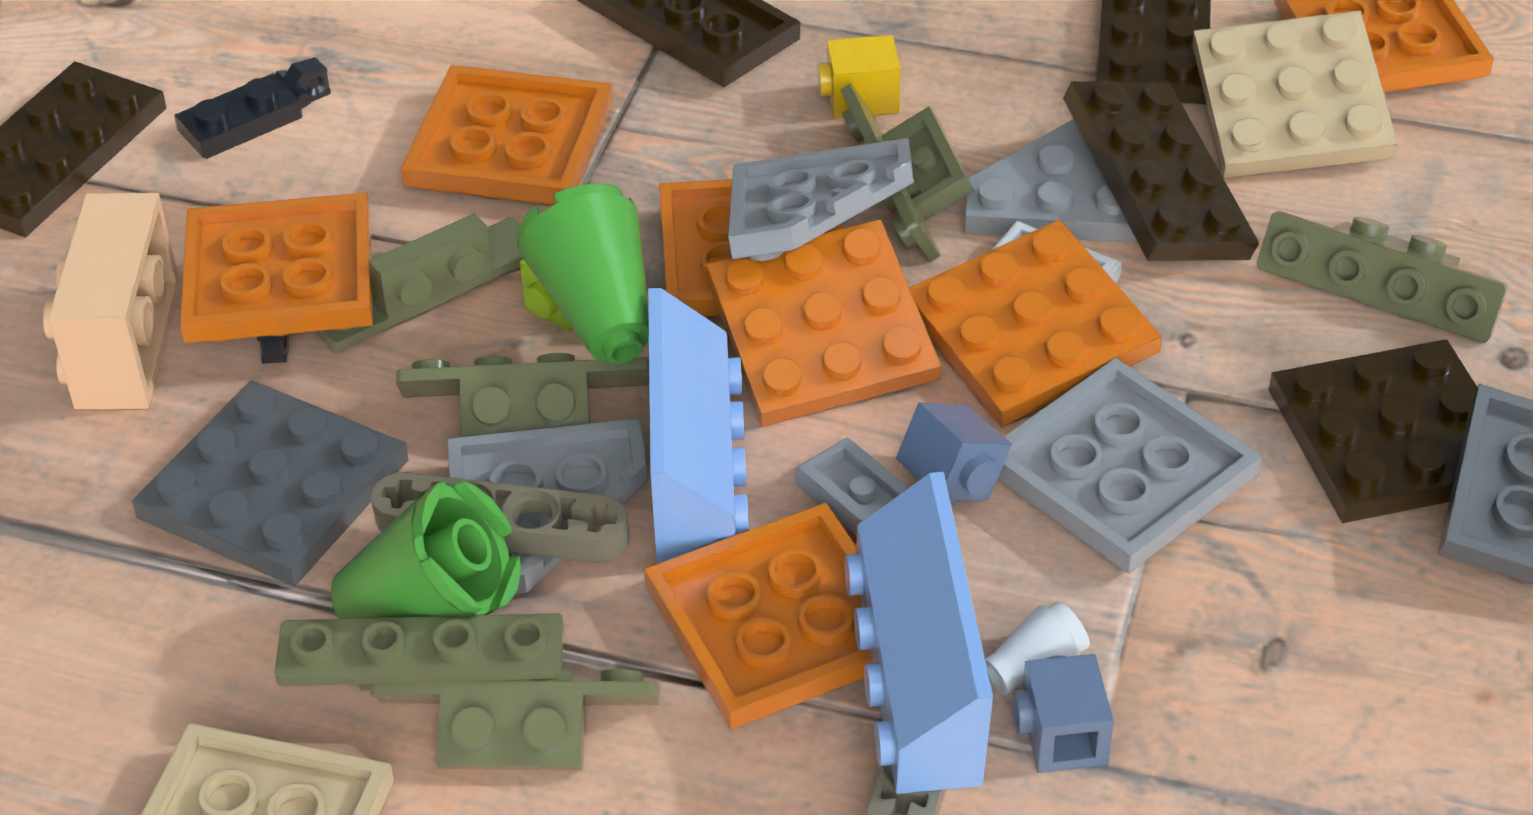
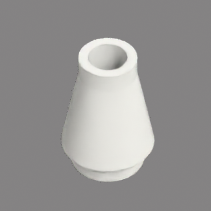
[985,602,1090,695]

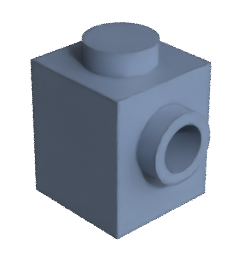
[896,402,1012,504]
[1012,654,1114,773]

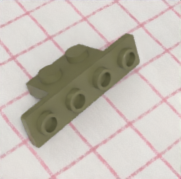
[841,83,974,262]
[1257,211,1508,342]
[317,213,523,351]
[396,353,649,437]
[275,613,564,691]
[370,669,659,770]

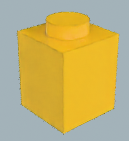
[817,35,901,118]

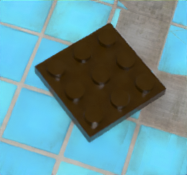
[1269,339,1477,523]

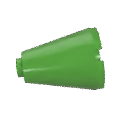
[517,183,649,364]
[331,481,521,619]

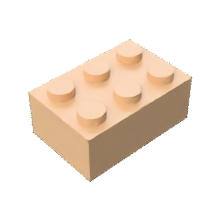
[43,193,180,409]

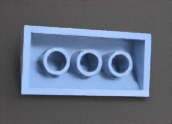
[648,288,749,564]
[844,472,993,794]

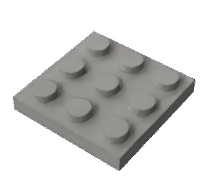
[998,358,1262,574]

